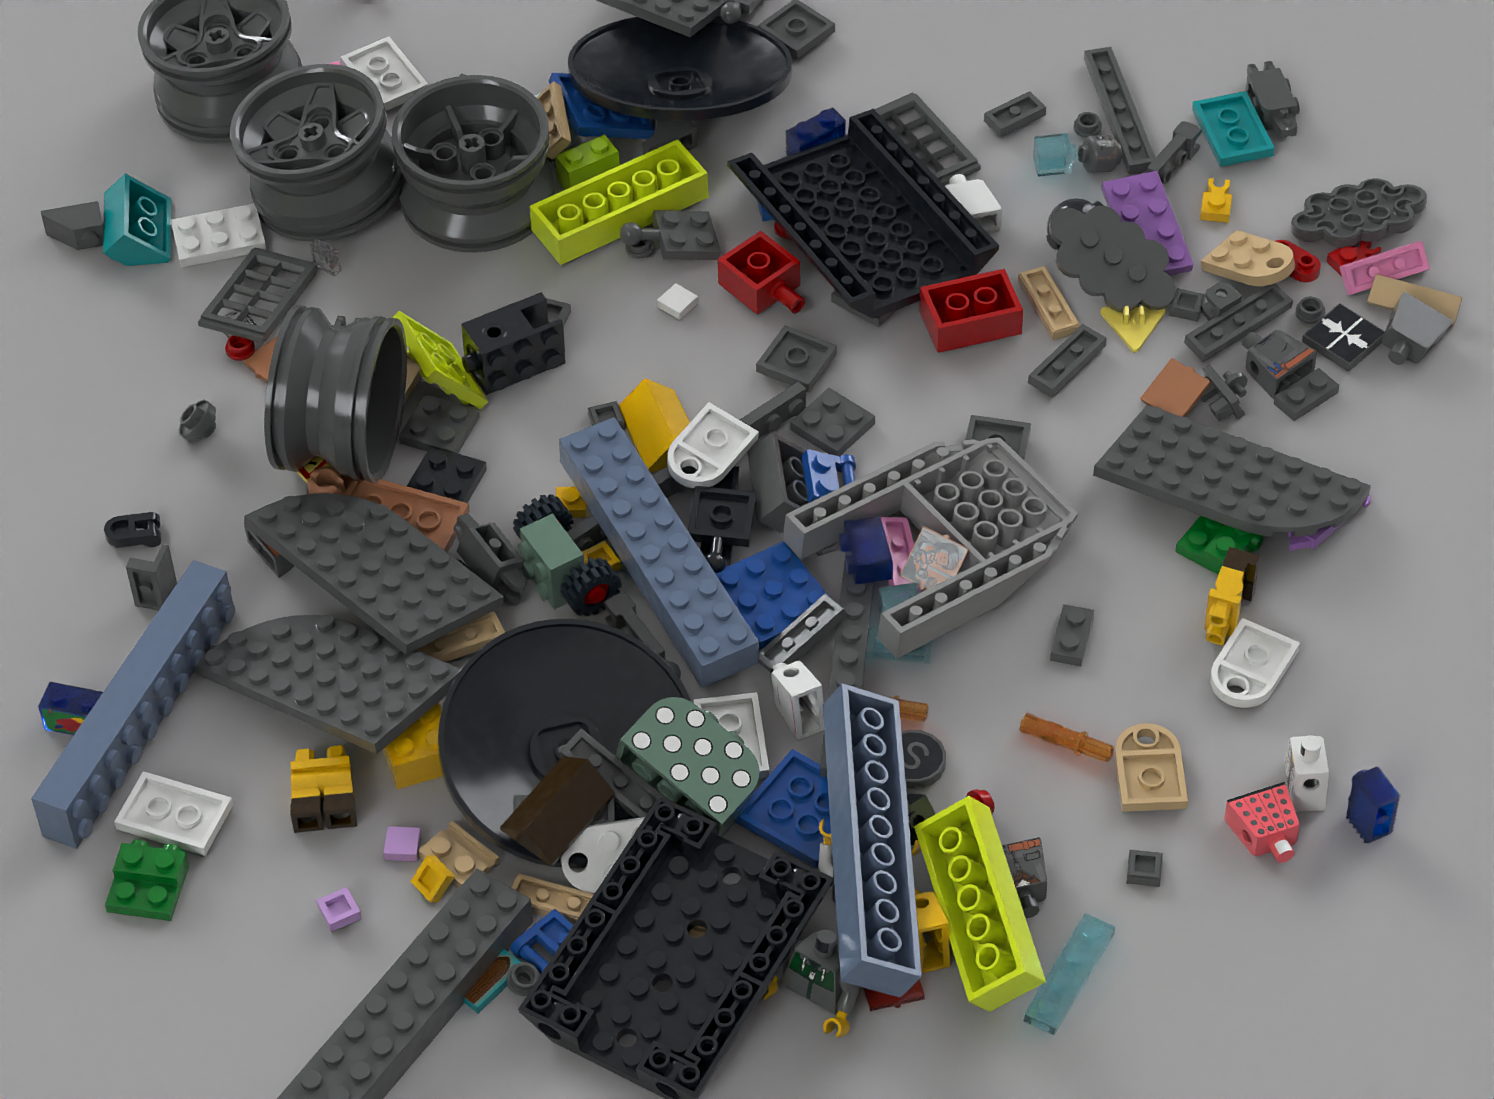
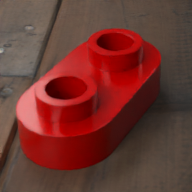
[1275,240,1321,283]

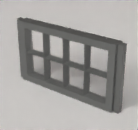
[874,92,981,186]
[198,247,319,343]

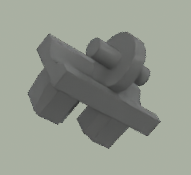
[1200,364,1248,422]

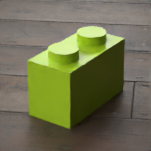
[555,134,620,190]

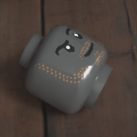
[1077,135,1122,172]

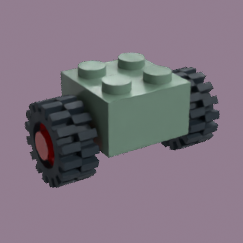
[513,494,622,617]

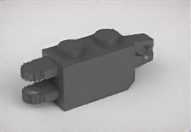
[1245,61,1300,138]
[453,514,527,606]

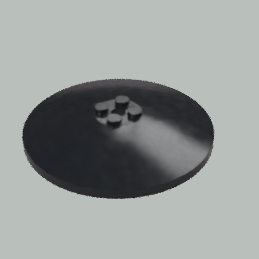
[568,16,792,121]
[438,619,691,868]

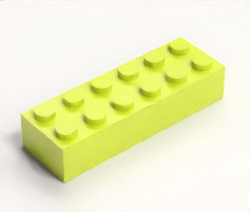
[529,139,709,265]
[914,796,1046,1012]

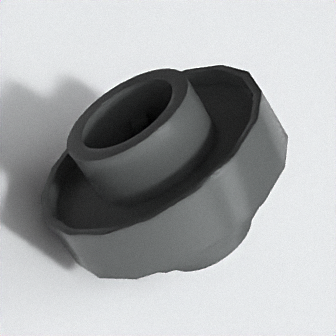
[179,399,216,442]

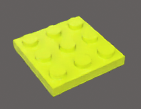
[392,311,489,410]

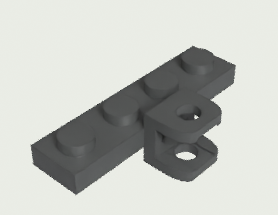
[1184,281,1293,362]

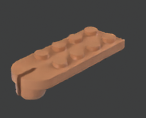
[307,466,470,553]

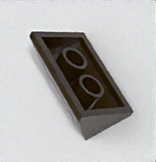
[500,756,615,867]

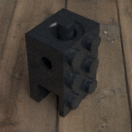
[461,292,566,395]

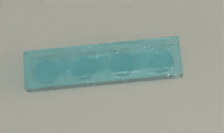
[1023,913,1115,1035]

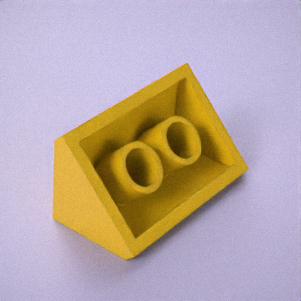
[618,378,690,473]

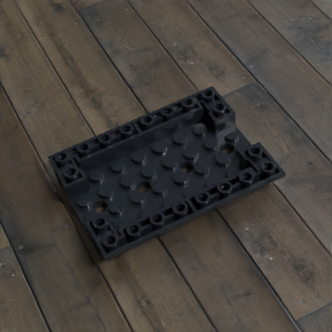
[518,796,834,1099]

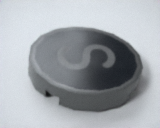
[902,730,946,788]

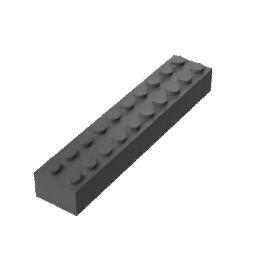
[277,868,533,1099]

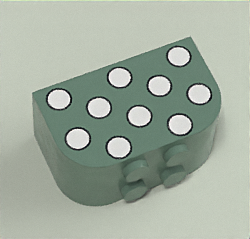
[616,697,759,837]

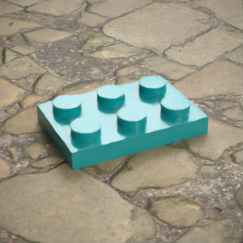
[1192,91,1275,167]

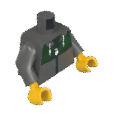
[764,929,861,1038]

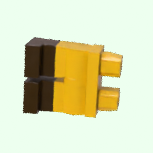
[1204,547,1260,646]
[290,745,357,833]

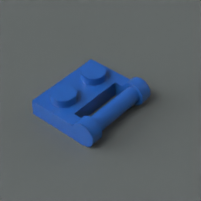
[801,449,856,503]
[510,909,573,974]

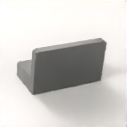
[126,544,177,611]

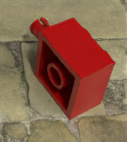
[717,231,805,315]

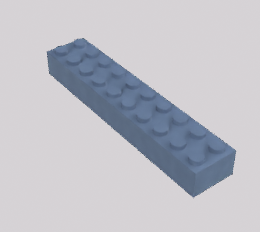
[559,417,759,688]
[31,560,235,849]
[823,683,922,998]

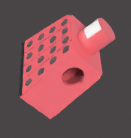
[1224,782,1299,863]

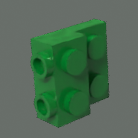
[1175,515,1265,574]
[105,839,189,921]

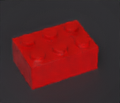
[919,268,1023,353]

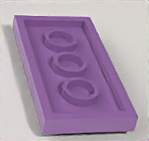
[1101,171,1194,276]

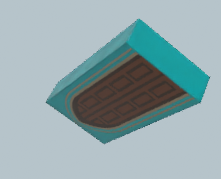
[463,949,521,1014]

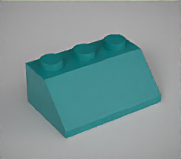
[103,173,171,266]

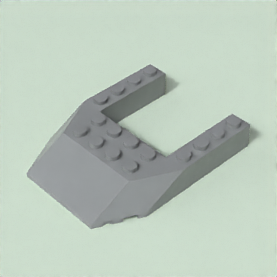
[783,438,1078,659]

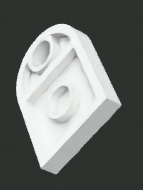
[667,402,759,488]
[1210,618,1300,708]
[561,817,645,893]

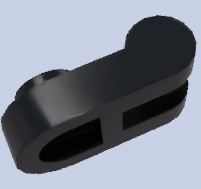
[104,512,161,547]

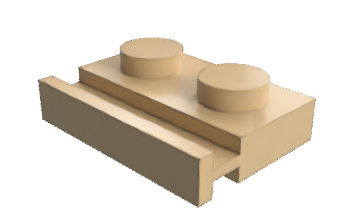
[418,821,500,888]

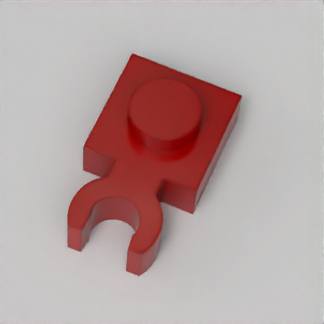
[1326,240,1382,277]

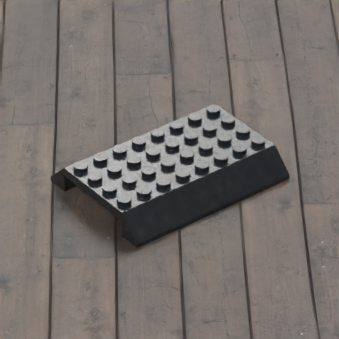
[727,108,999,319]

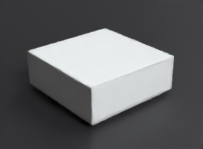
[657,283,698,320]

